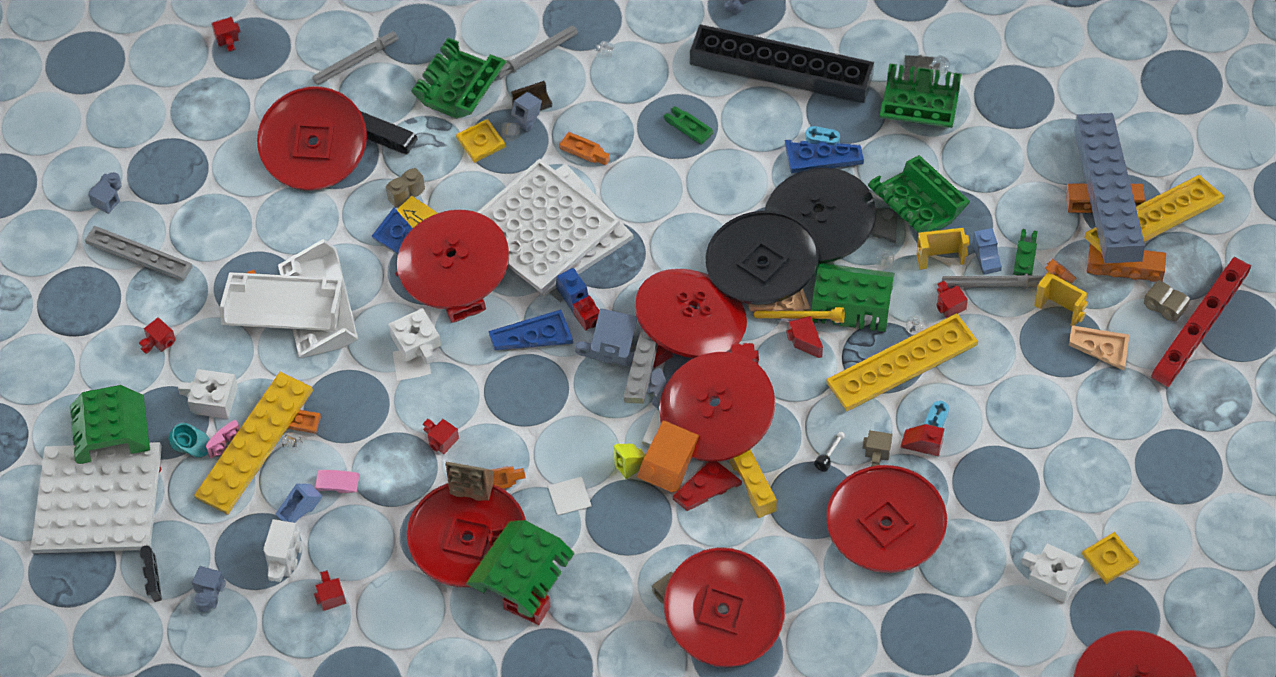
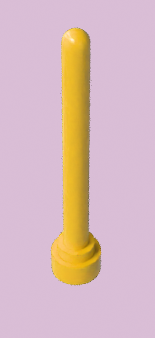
[753,307,845,323]

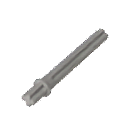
[497,26,578,79]
[312,31,399,85]
[942,274,1045,289]

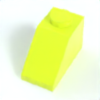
[614,444,645,479]

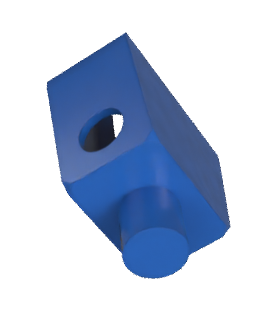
[556,268,589,312]

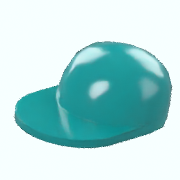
[168,423,210,458]

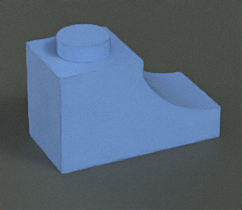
[973,228,1002,275]
[276,484,323,523]

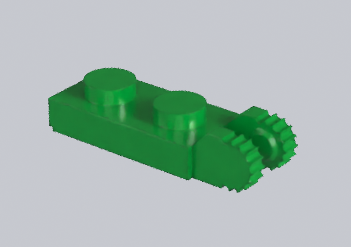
[664,106,713,145]
[1013,229,1038,276]

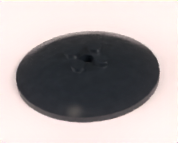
[765,168,876,263]
[705,210,819,305]

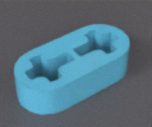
[806,126,840,145]
[924,401,949,428]

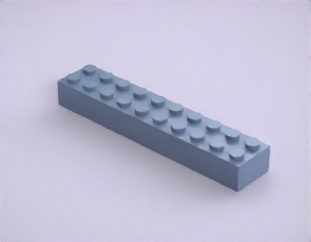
[1074,113,1145,263]

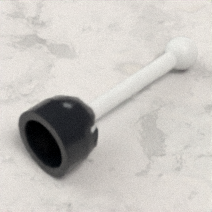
[814,432,845,472]

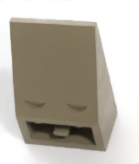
[445,461,494,501]

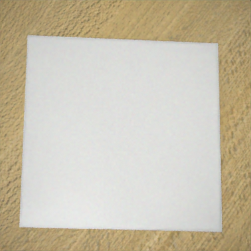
[393,351,431,381]
[548,477,592,515]

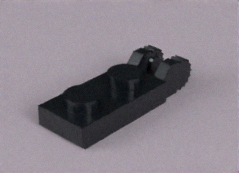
[140,545,162,602]

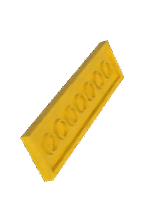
[1084,175,1224,253]
[826,313,978,411]
[194,371,313,515]

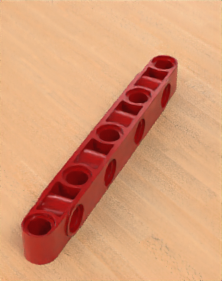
[1151,256,1252,387]

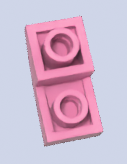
[206,420,240,459]
[315,470,360,493]

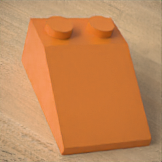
[637,420,699,492]

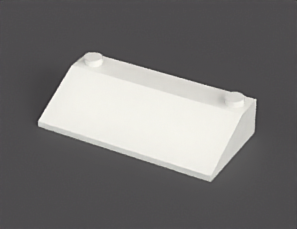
[278,239,358,358]
[220,272,342,331]

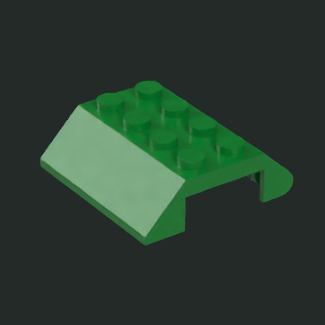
[411,38,506,119]
[879,63,962,128]
[868,155,970,233]
[811,263,895,332]
[70,385,150,464]
[467,520,574,618]

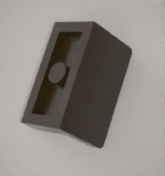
[511,81,552,111]

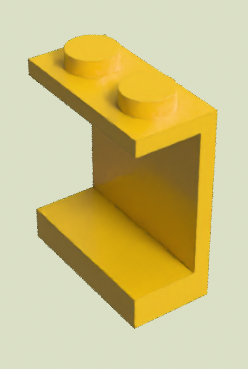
[916,228,969,270]
[1034,272,1088,326]

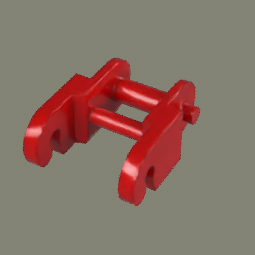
[487,524,505,548]

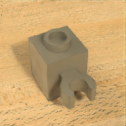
[862,430,892,466]

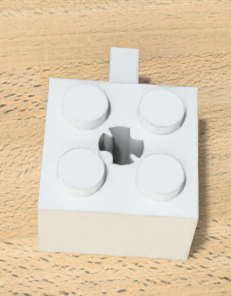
[389,308,441,364]
[178,369,238,419]
[263,519,303,582]
[1021,543,1084,603]

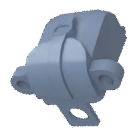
[575,308,637,367]

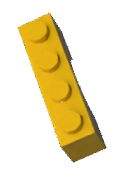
[729,449,777,518]

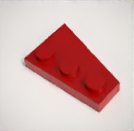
[673,461,742,511]

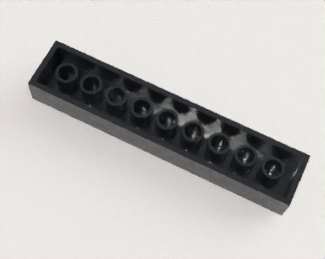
[690,24,874,103]

